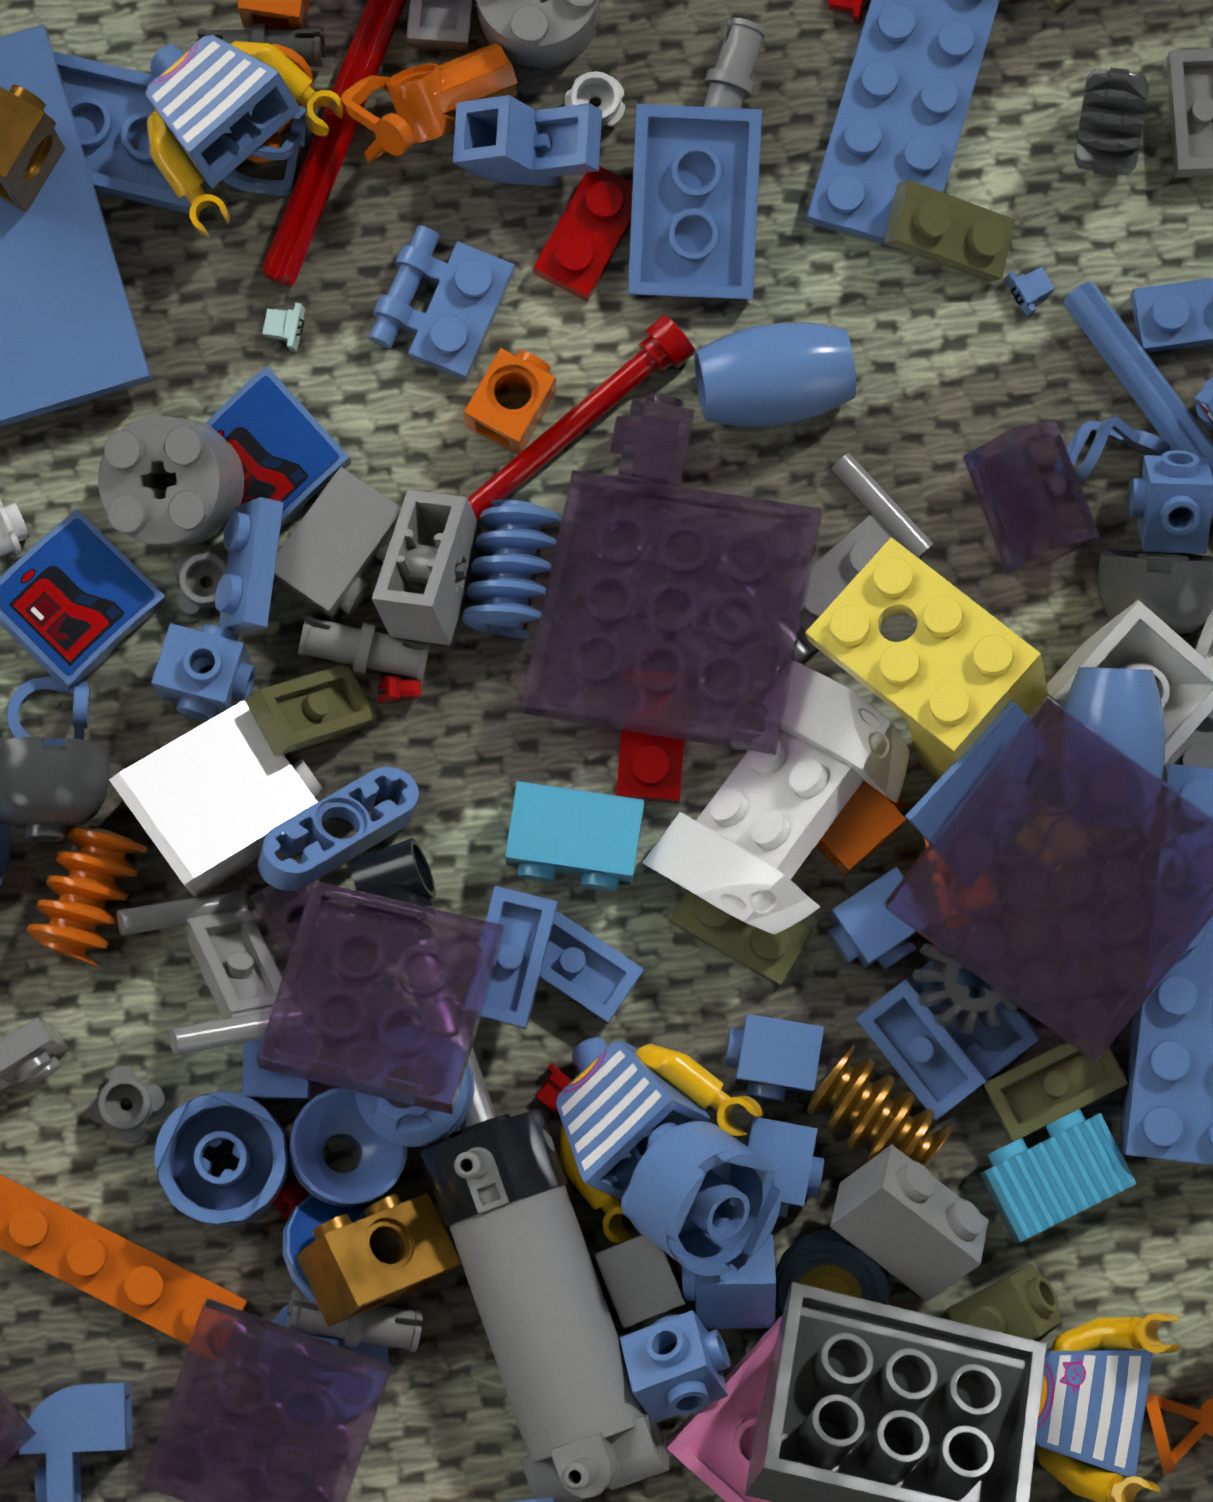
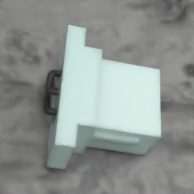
[262,303,305,352]

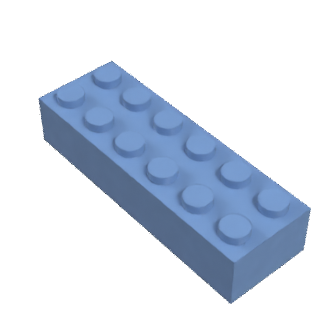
[1119,764,1213,1165]

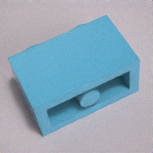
[505,781,644,892]

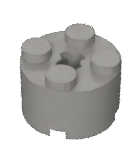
[476,0,600,69]
[98,416,244,545]

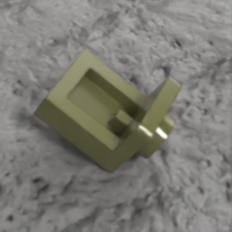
[946,1264,1062,1340]

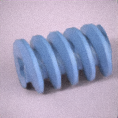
[461,500,562,639]

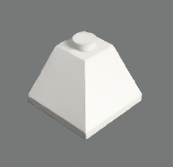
[1047,599,1213,764]

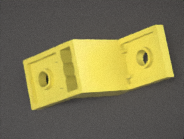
[805,537,1115,874]

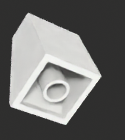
[109,700,324,897]

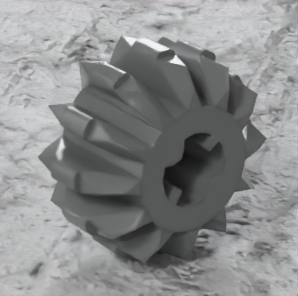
[1074,67,1149,176]
[913,922,1026,1034]

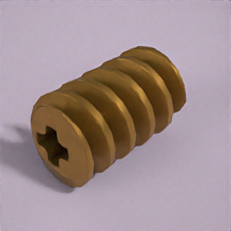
[807,1045,954,1166]

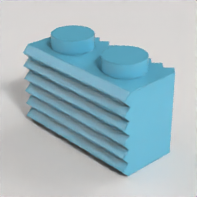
[979,1109,1137,1243]

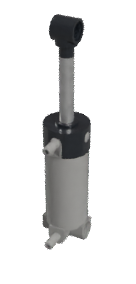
[351,838,670,1502]

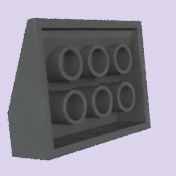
[745,1282,1047,1502]

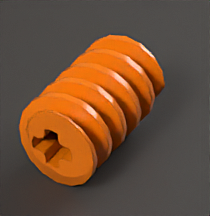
[26,825,148,968]

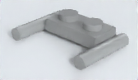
[710,453,934,663]
[116,890,304,1055]

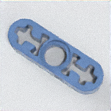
[258,767,419,891]

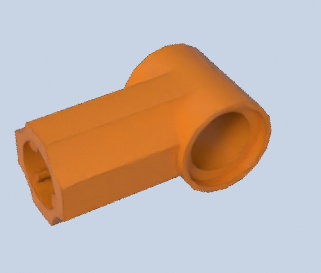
[386,43,518,144]

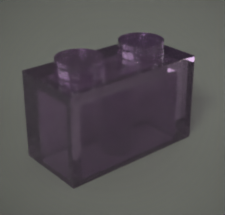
[963,420,1100,574]

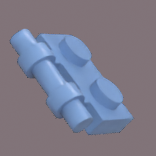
[368,225,515,382]

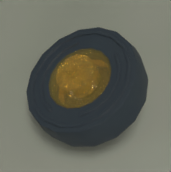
[775,1230,890,1317]

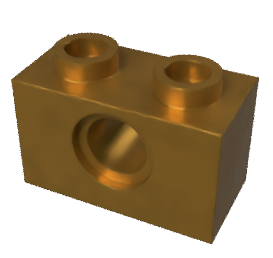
[0,84,65,212]
[295,1193,462,1327]

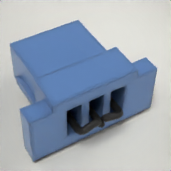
[1004,267,1055,317]

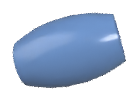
[694,322,856,427]
[1059,667,1166,828]

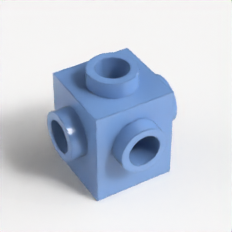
[1129,450,1213,554]
[151,623,256,721]
[620,1310,731,1423]

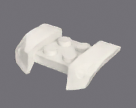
[642,660,910,935]

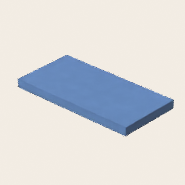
[0,24,153,427]

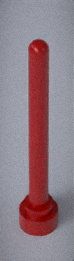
[468,314,695,522]

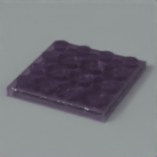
[521,470,822,755]
[884,694,1213,1062]

